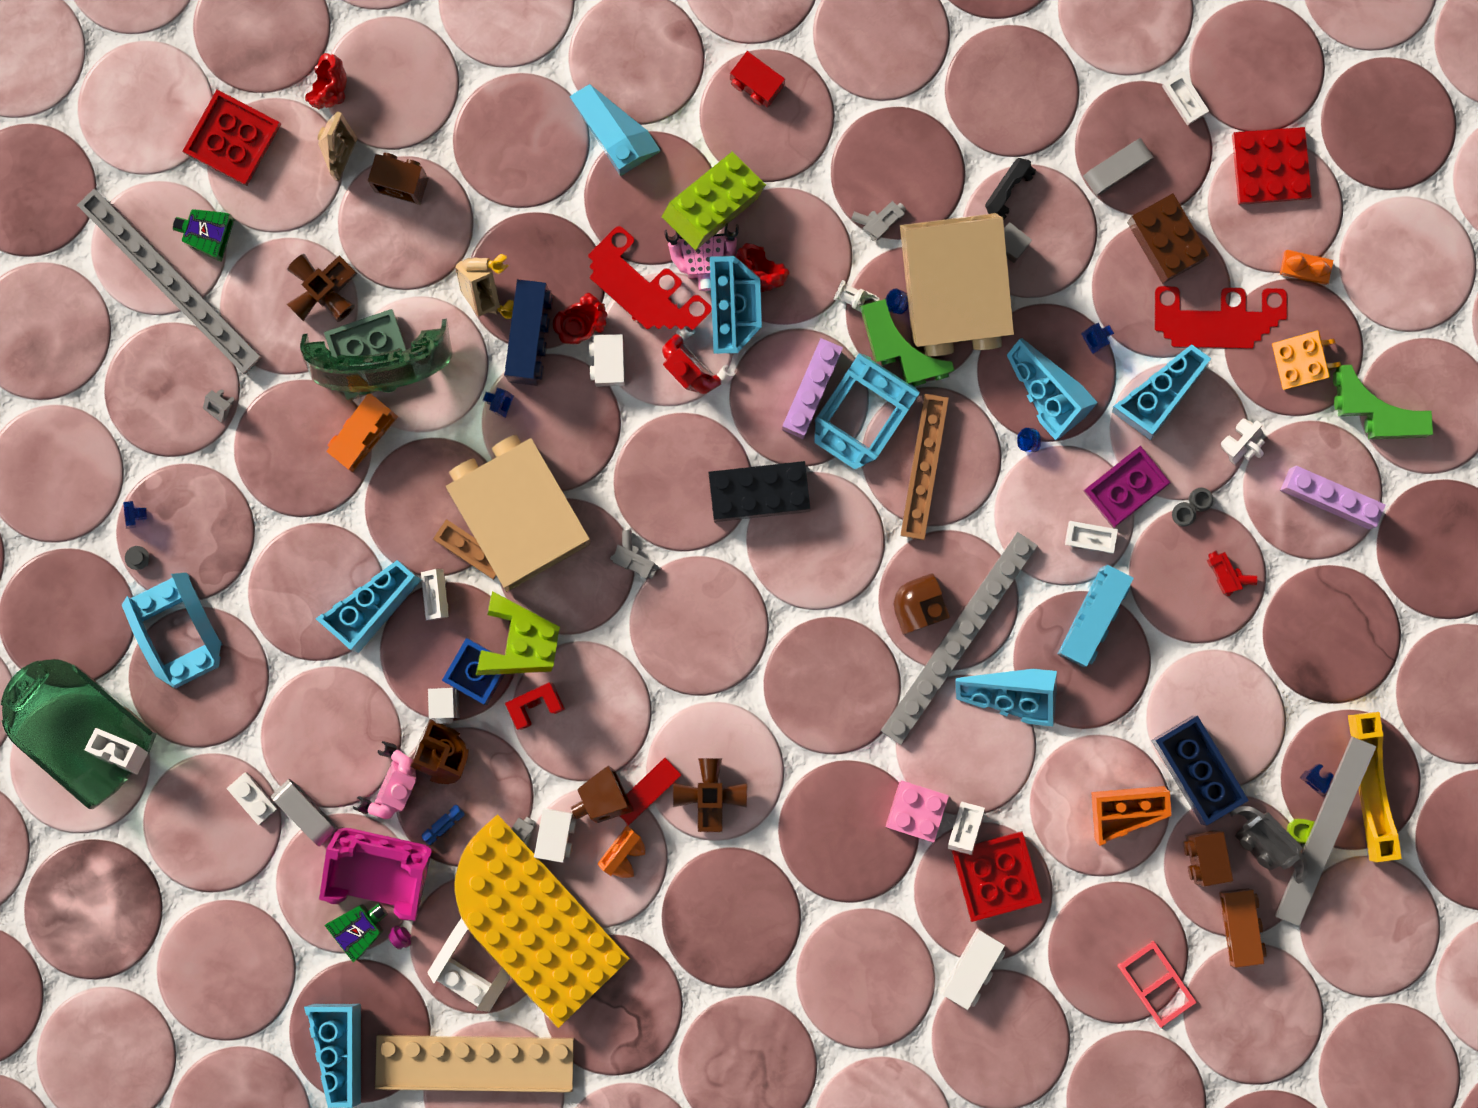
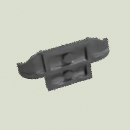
[1229,806,1308,884]

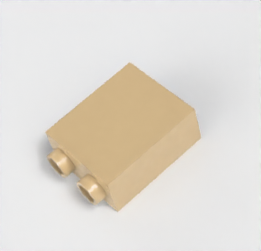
[900,213,1014,356]
[446,435,590,592]

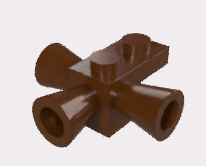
[287,254,357,322]
[673,758,747,832]

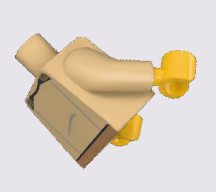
[455,254,514,319]

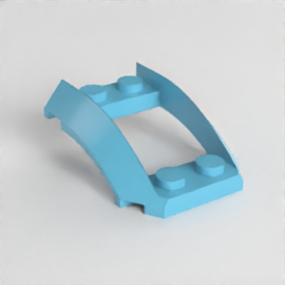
[814,353,920,469]
[122,573,223,689]

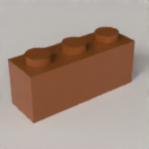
[1219,888,1267,968]

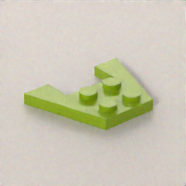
[476,591,560,675]

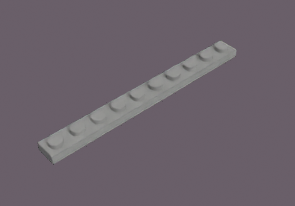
[77,189,262,375]
[880,532,1038,745]

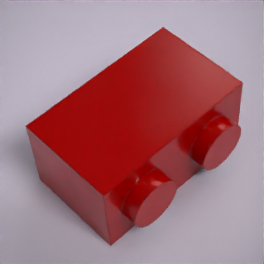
[730,51,785,108]

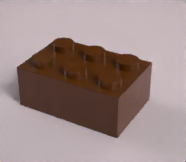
[1127,193,1209,284]

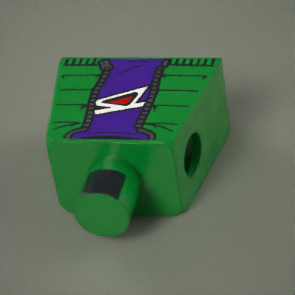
[173,209,235,262]
[324,903,388,962]

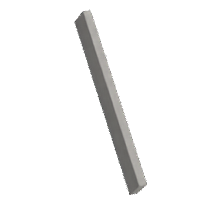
[1275,736,1376,926]

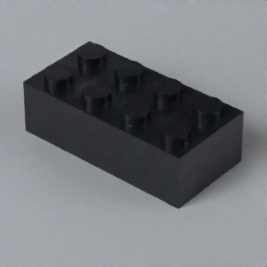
[708,461,810,522]

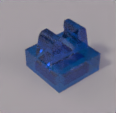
[1081,322,1114,354]
[482,387,514,418]
[123,501,147,529]
[1300,764,1333,794]

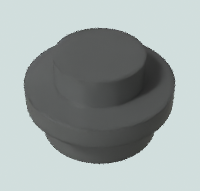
[1189,488,1213,512]
[1172,502,1196,526]
[125,546,150,570]

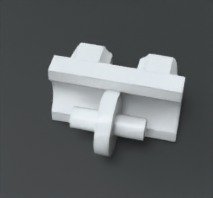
[1221,418,1265,465]

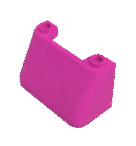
[319,828,431,921]

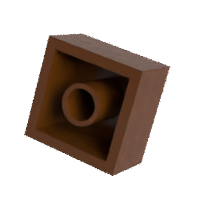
[367,153,429,205]
[1183,830,1233,887]

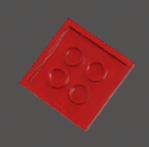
[182,89,281,186]
[1232,127,1312,205]
[951,831,1042,922]

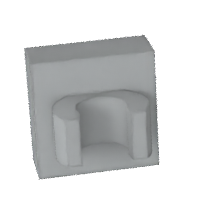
[203,389,234,423]

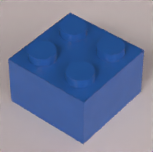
[442,638,505,705]

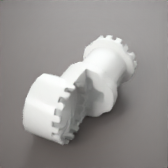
[834,280,880,313]

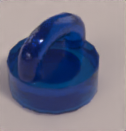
[885,288,908,315]
[1017,428,1041,452]

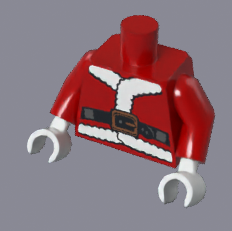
[662,327,735,394]

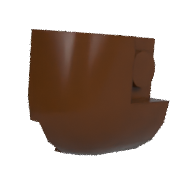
[893,573,950,635]
[410,719,469,784]

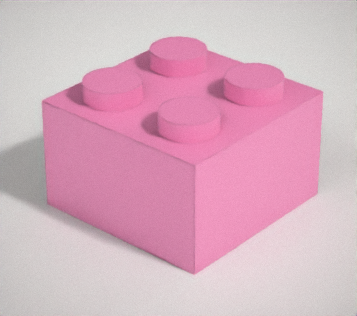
[885,780,949,842]

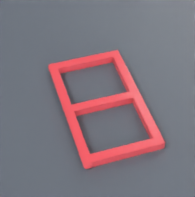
[1118,941,1197,1028]

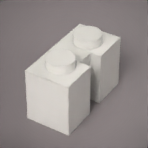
[589,334,625,387]
[428,688,460,724]
[85,728,148,775]
[534,808,577,863]

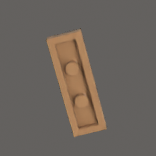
[433,519,497,580]

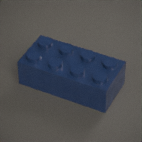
[504,279,553,386]
[1151,715,1249,826]

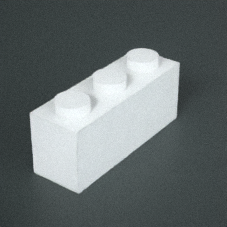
[940,929,1005,1010]

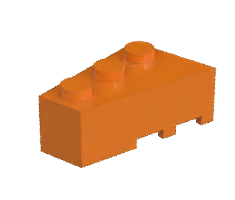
[326,392,398,472]
[1091,786,1171,846]

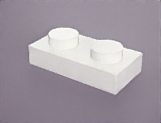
[1162,71,1209,126]
[1065,521,1118,554]
[421,569,449,620]
[226,772,278,825]
[948,802,985,855]

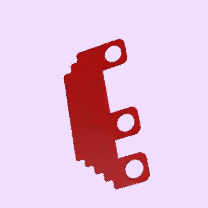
[588,226,712,330]
[1155,286,1287,348]

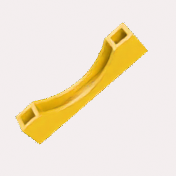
[1348,712,1402,862]

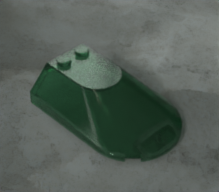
[1,659,157,809]

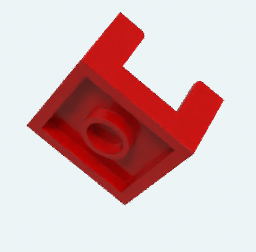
[505,682,566,730]

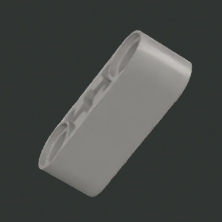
[1083,138,1154,196]
[271,779,338,847]

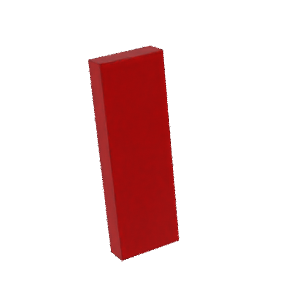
[620,758,682,826]

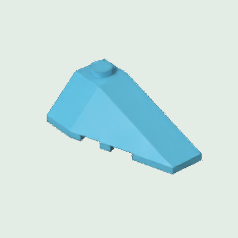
[570,84,661,176]
[1007,338,1098,441]
[955,669,1057,726]

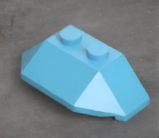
[710,256,762,354]

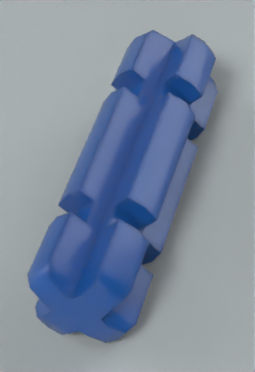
[421,805,465,845]

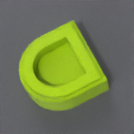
[1287,819,1315,844]

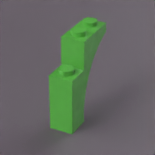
[860,299,954,386]
[1333,365,1433,439]

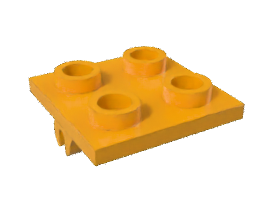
[1272,330,1341,390]

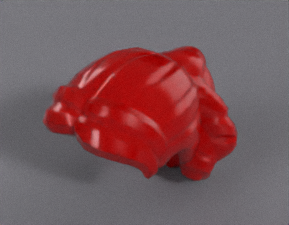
[305,53,347,110]
[736,243,790,293]
[553,293,607,344]

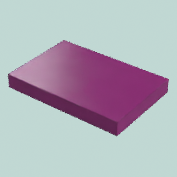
[1083,445,1170,528]

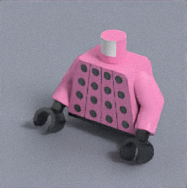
[664,223,739,291]
[353,741,417,819]

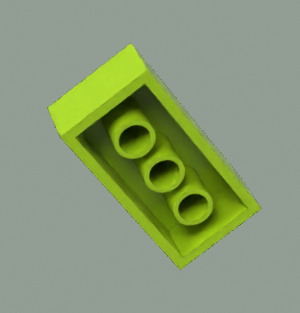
[662,151,766,251]

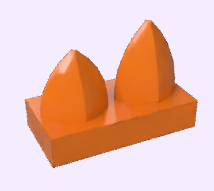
[1280,250,1334,285]
[598,825,645,878]

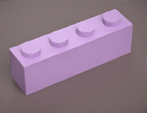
[782,338,843,439]
[1280,466,1386,529]

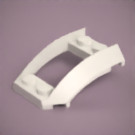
[428,918,511,1012]

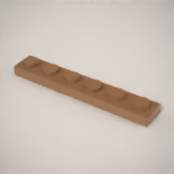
[900,394,949,540]

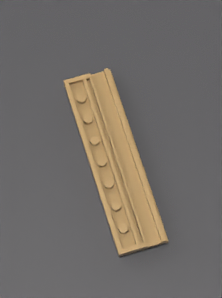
[375,1035,574,1092]

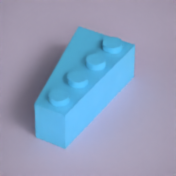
[1112,344,1211,440]
[315,560,422,653]
[1057,565,1134,667]

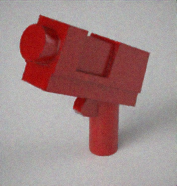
[1207,550,1257,597]

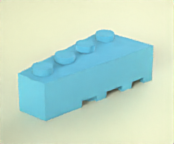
[304,1004,361,1108]

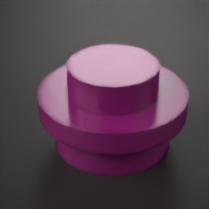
[388,926,411,950]

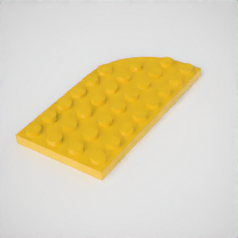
[455,814,630,1028]

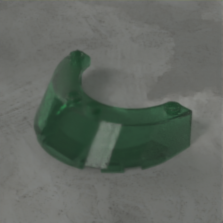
[300,319,453,395]

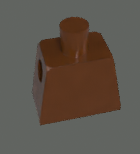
[571,766,634,823]

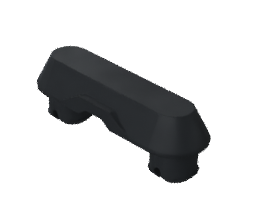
[985,158,1036,220]

